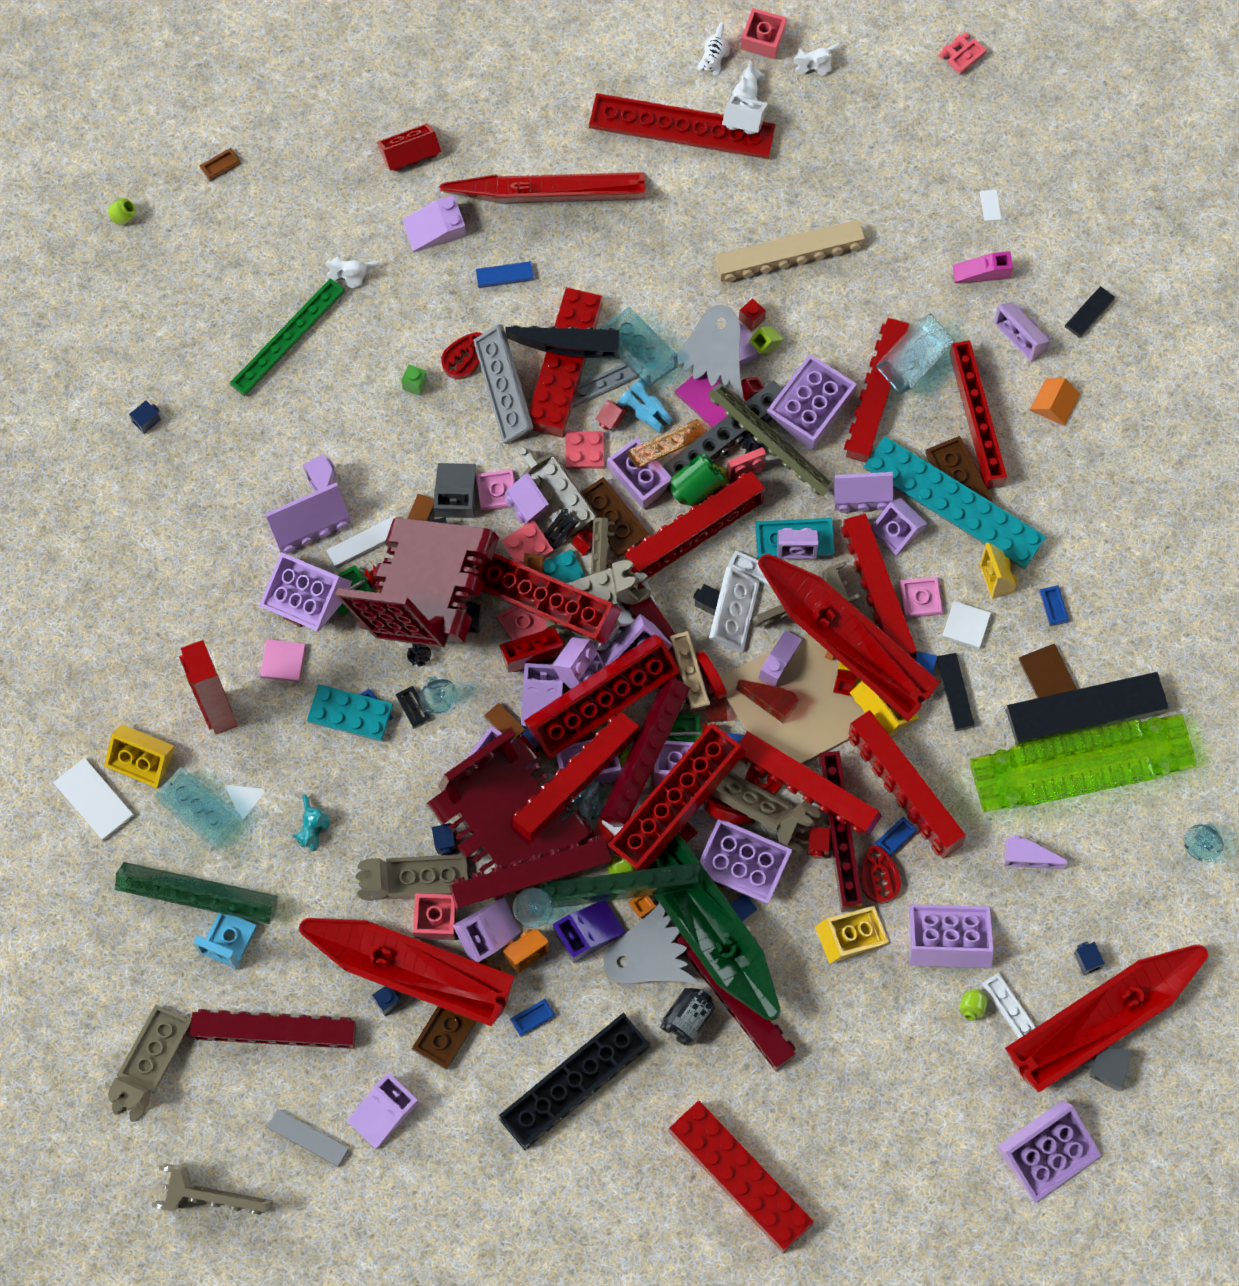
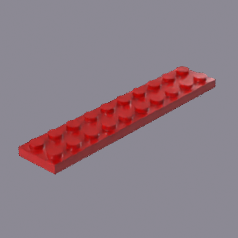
[589,93,776,159]

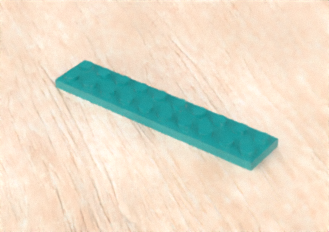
[863,436,1046,570]

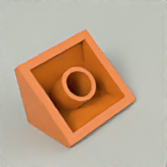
[1030,378,1080,426]

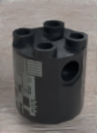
[660,988,717,1046]

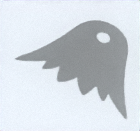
[663,305,743,399]
[604,903,699,984]

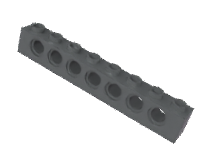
[662,380,783,492]

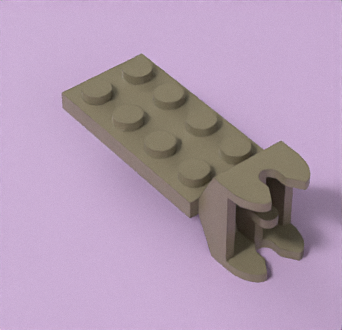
[546,560,651,629]
[751,561,861,628]
[711,772,821,853]
[356,854,468,901]
[108,1005,191,1122]
[152,1164,273,1215]

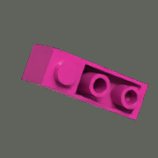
[953,251,1013,283]

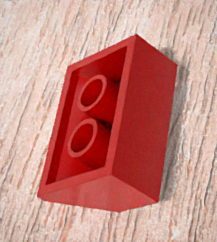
[376,123,442,171]
[499,627,564,673]

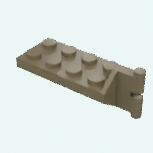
[519,447,598,540]

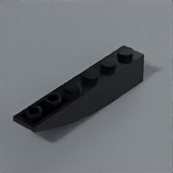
[505,325,620,359]

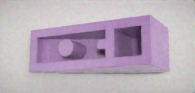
[758,630,803,687]
[1004,836,1067,869]

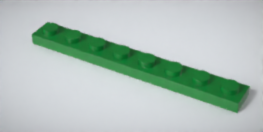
[230,278,345,397]

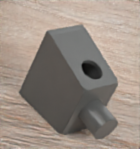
[1083,1047,1132,1092]

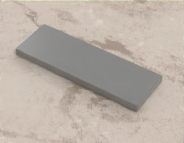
[473,324,534,444]

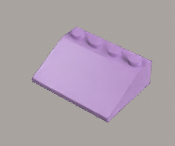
[767,354,857,450]
[265,483,351,554]
[259,552,352,632]
[699,819,792,905]
[909,904,993,968]
[997,1100,1102,1203]

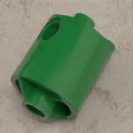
[670,452,726,507]

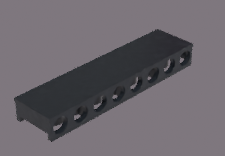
[1005,672,1169,747]
[499,1012,651,1151]

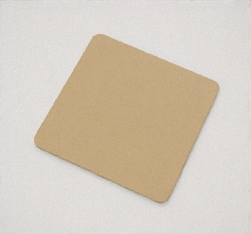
[720,633,865,764]

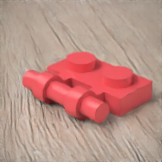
[939,32,987,75]

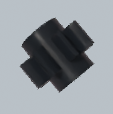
[742,434,766,454]
[407,643,431,667]

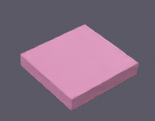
[475,469,515,511]
[899,577,943,619]
[260,639,306,682]

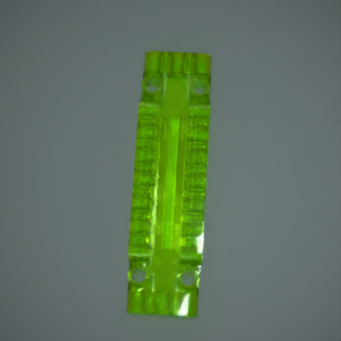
[970,713,1196,813]

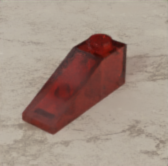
[736,679,799,723]

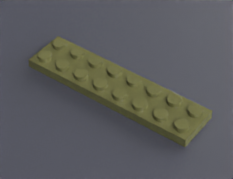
[708,383,833,496]

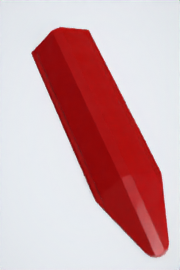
[439,172,646,203]
[758,554,940,722]
[299,918,515,1027]
[1005,944,1208,1093]

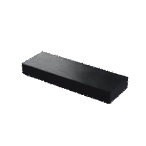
[1065,286,1115,338]

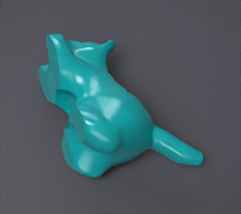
[292,794,330,851]

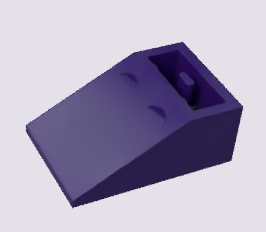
[553,899,626,963]

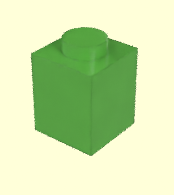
[401,364,427,395]

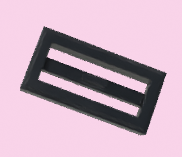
[543,508,578,549]
[395,686,431,729]

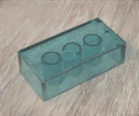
[600,307,678,387]
[876,313,955,394]
[154,767,243,851]

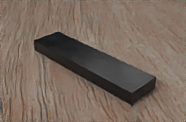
[937,653,975,731]

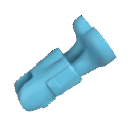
[617,380,673,433]

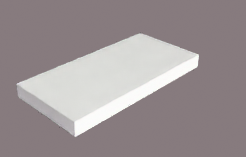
[709,566,760,653]
[53,758,134,841]

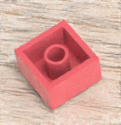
[741,8,787,59]
[413,893,457,940]

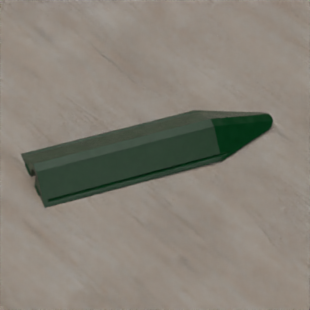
[637,832,780,1021]

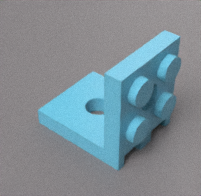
[193,909,257,970]

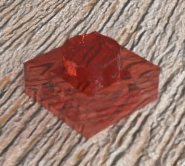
[706,700,727,723]

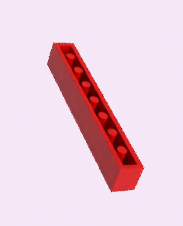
[844,318,909,463]
[949,340,1007,489]
[841,513,917,658]
[513,712,639,842]
[739,731,882,836]

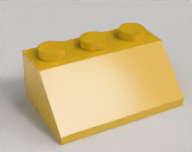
[850,681,919,737]
[104,724,175,788]

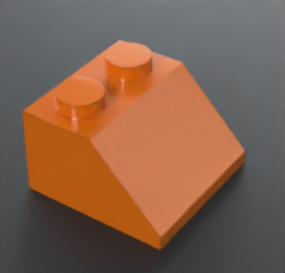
[502,928,550,974]

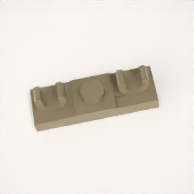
[591,518,615,575]

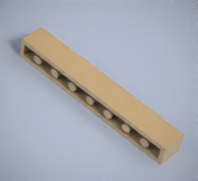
[715,220,865,282]

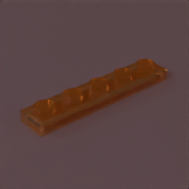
[626,419,708,468]

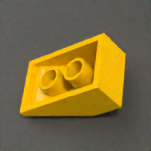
[979,542,1017,599]
[815,906,889,964]

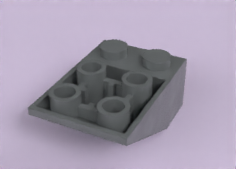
[433,463,476,518]

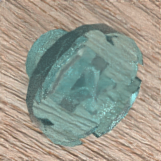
[419,676,458,714]
[572,781,607,820]
[1183,824,1224,862]
[513,887,553,928]

